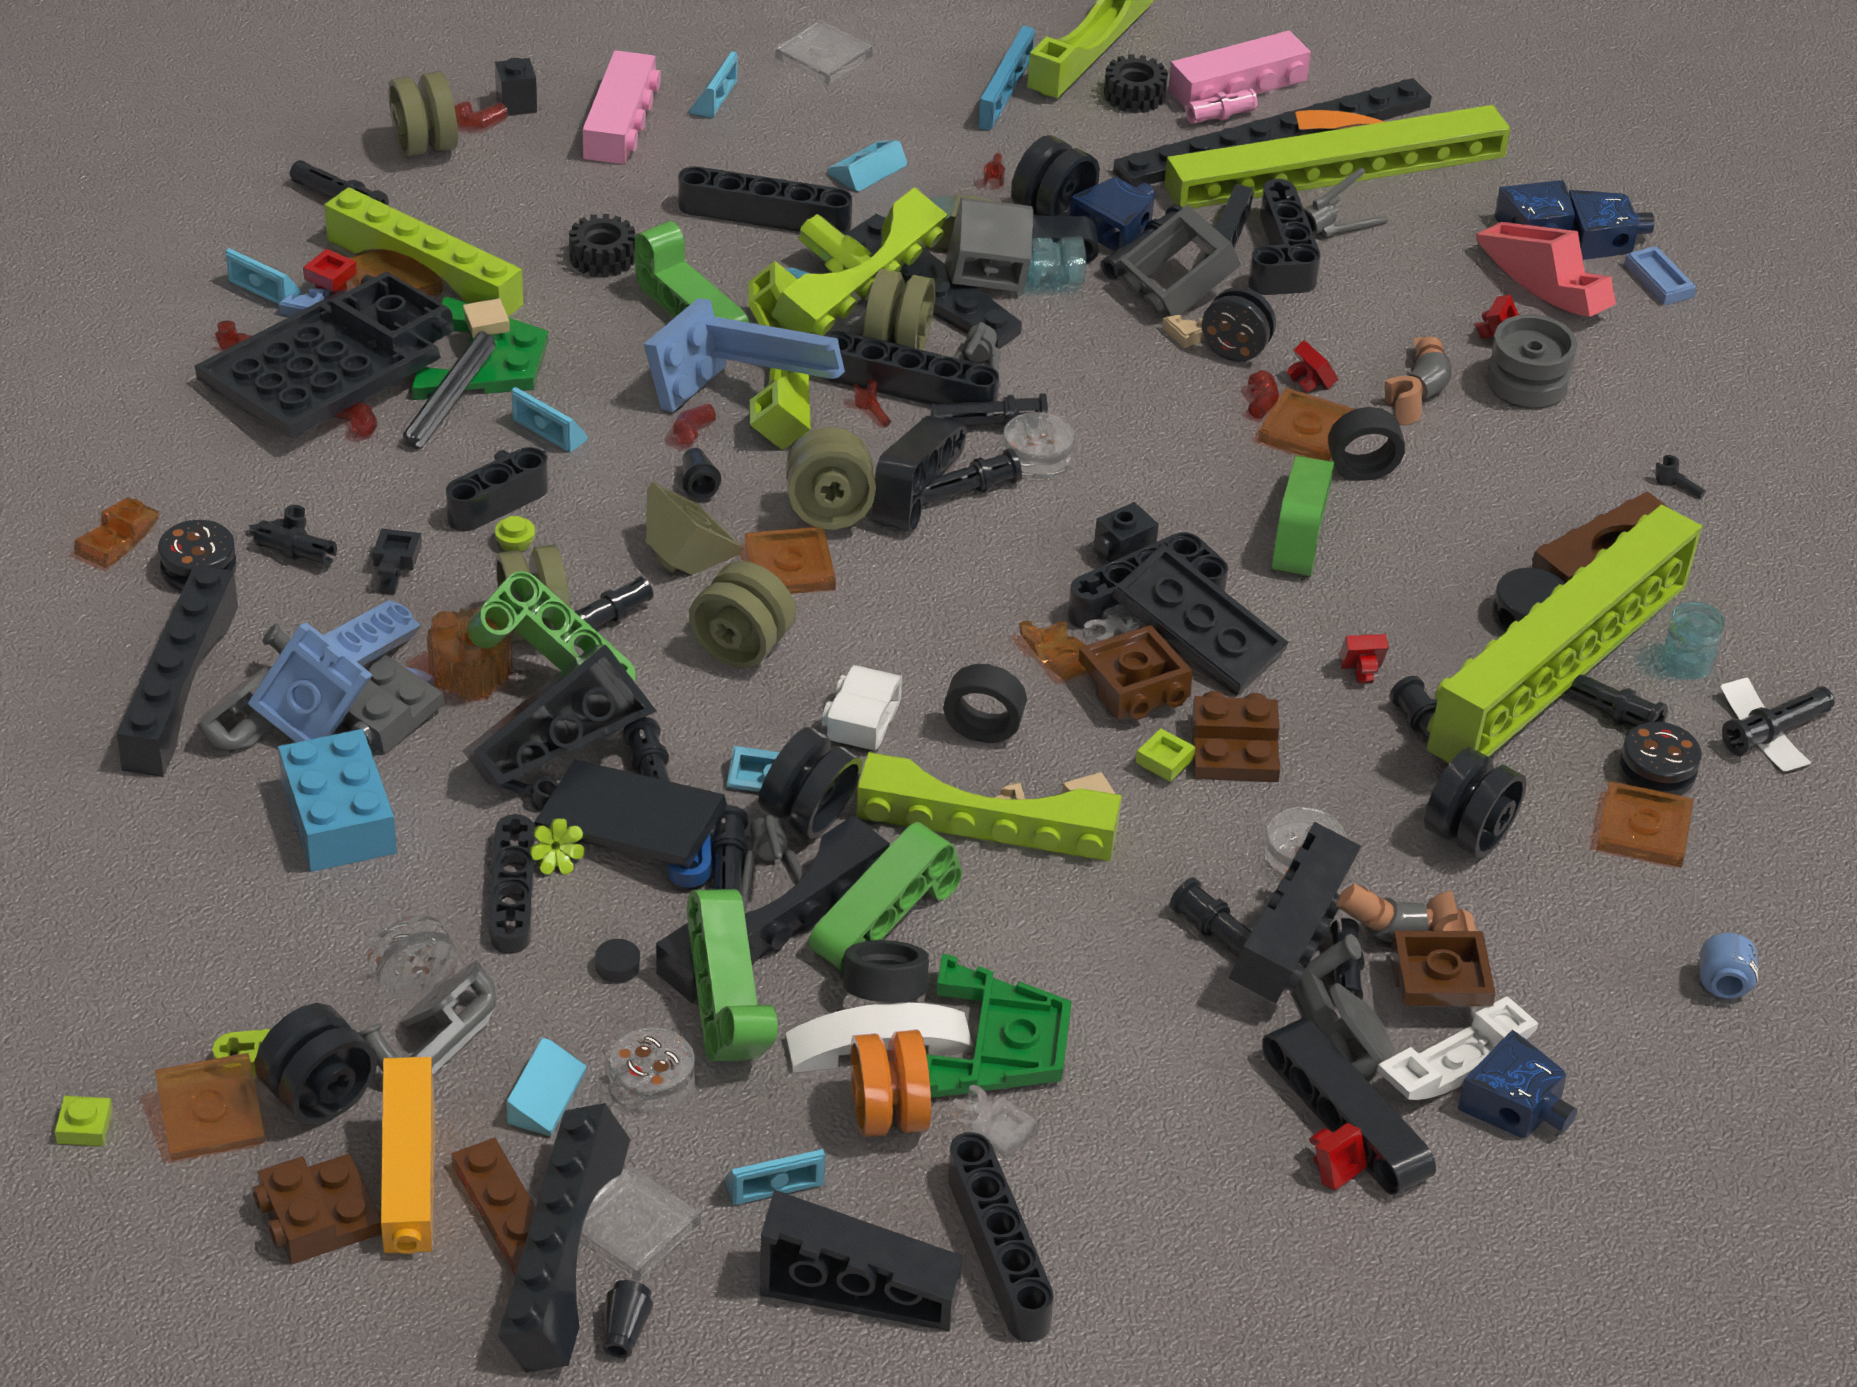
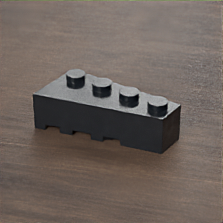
[462,644,657,785]
[1228,821,1361,1004]
[759,1190,963,1331]

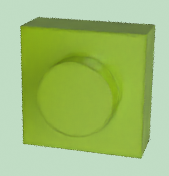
[1136,728,1195,782]
[55,1095,113,1146]

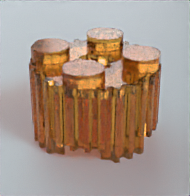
[427,606,513,702]

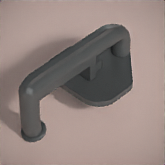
[196,623,290,750]
[1294,934,1394,1078]
[358,960,496,1074]

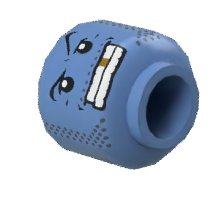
[1699,933,1758,999]

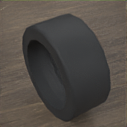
[1328,407,1405,481]
[943,664,1027,743]
[843,940,929,1002]

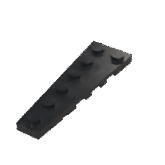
[844,213,1022,349]

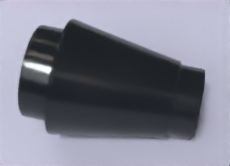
[682,448,721,499]
[603,1280,654,1358]

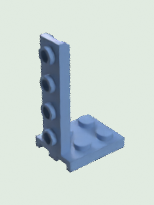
[644,298,845,412]
[247,600,421,742]

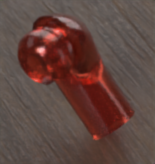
[454,101,508,128]
[1248,370,1280,419]
[333,403,378,436]
[672,403,716,445]

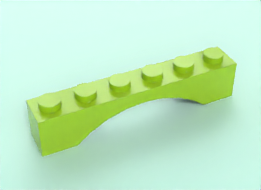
[1027,0,1154,98]
[324,187,523,316]
[771,187,948,336]
[748,261,811,451]
[856,752,1122,861]

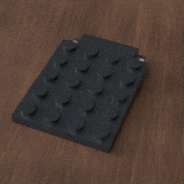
[195,271,454,438]

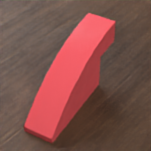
[1476,222,1616,317]

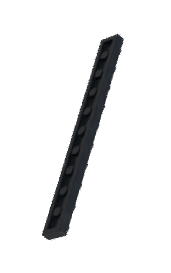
[1113,78,1432,187]

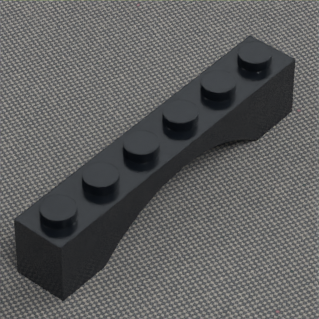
[117,565,238,777]
[656,815,890,1003]
[498,1103,631,1373]

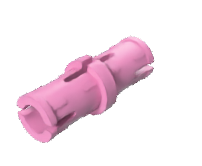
[1185,88,1258,124]

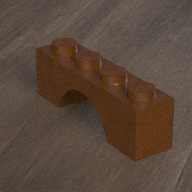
[1532,491,1671,583]

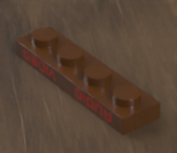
[451,1137,536,1277]

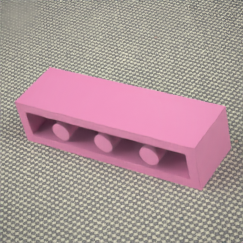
[1168,30,1311,108]
[583,50,661,165]

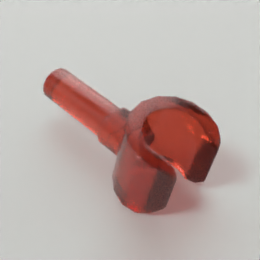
[983,153,1005,187]
[215,320,253,350]
[854,380,891,427]

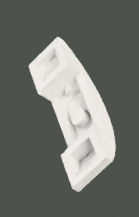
[1377,996,1539,1100]
[785,1002,973,1073]

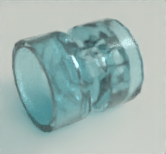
[1028,236,1086,286]
[1662,602,1725,679]

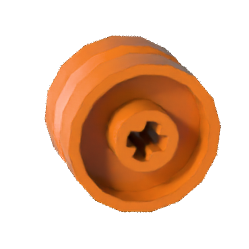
[850,1029,931,1137]

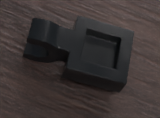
[372,528,422,593]

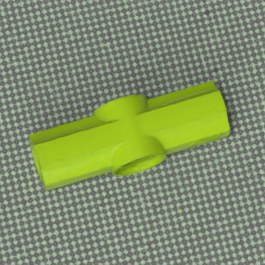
[798,214,873,272]

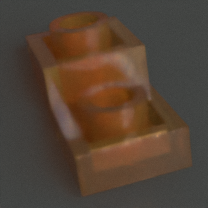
[74,497,159,568]

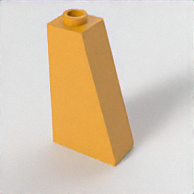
[381,1057,436,1254]

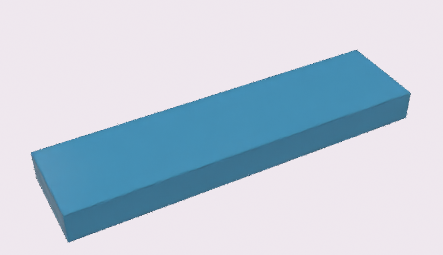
[978,26,1035,131]

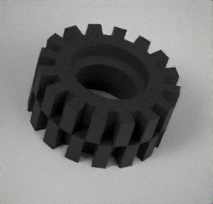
[1104,54,1168,113]
[569,214,636,278]

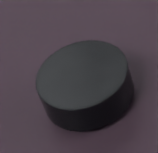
[595,939,640,982]

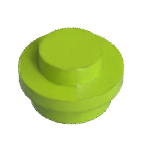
[495,516,535,552]

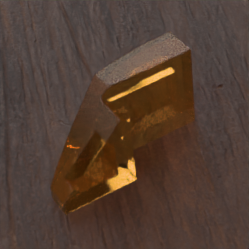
[1019,621,1087,681]

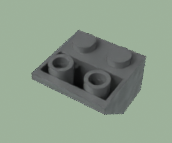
[945,197,1033,292]

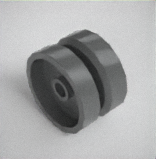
[1487,314,1578,407]

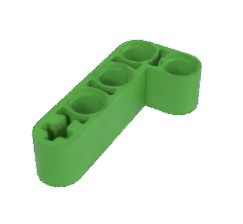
[635,221,750,323]
[1272,455,1334,577]
[467,571,636,682]
[808,822,962,973]
[686,889,778,1062]

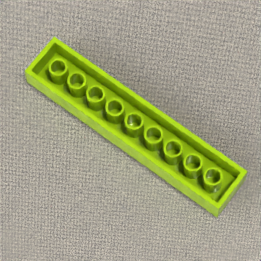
[1426,504,1703,763]

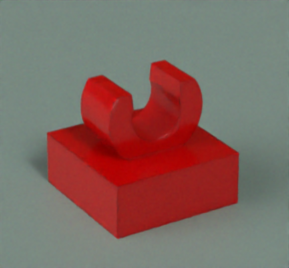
[303,249,357,295]
[1475,294,1519,338]
[1287,340,1339,393]
[1339,634,1389,683]
[1309,1123,1367,1190]

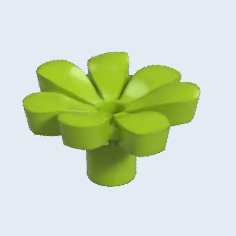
[530,819,584,875]

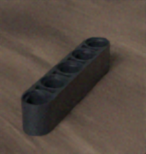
[678,166,852,234]
[823,331,999,415]
[1262,1017,1436,1195]
[948,1132,1054,1342]

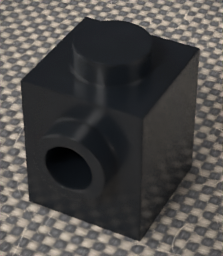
[495,58,537,117]
[1093,502,1159,563]

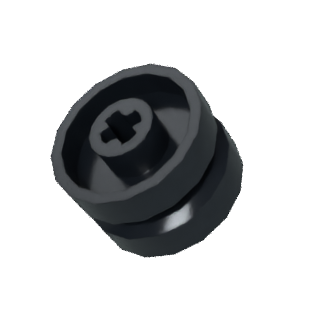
[1011,135,1100,216]
[758,727,863,839]
[1424,747,1527,858]
[254,1003,377,1125]

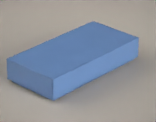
[1624,246,1696,305]

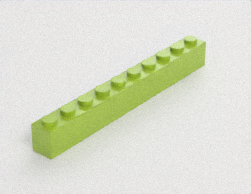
[1164,105,1511,209]

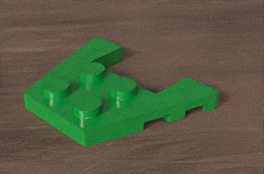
[412,297,549,400]
[926,954,1072,1098]

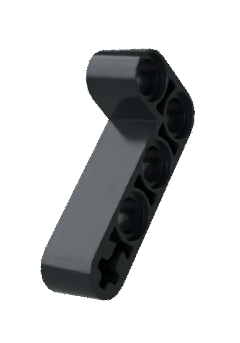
[1248,179,1321,295]
[872,416,967,532]
[1068,532,1228,629]

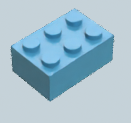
[278,729,397,872]

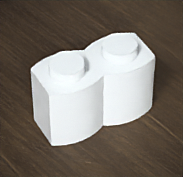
[822,665,902,751]

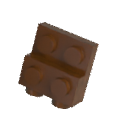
[1079,625,1192,720]
[1191,691,1280,782]
[1390,930,1496,1006]
[252,1153,382,1264]

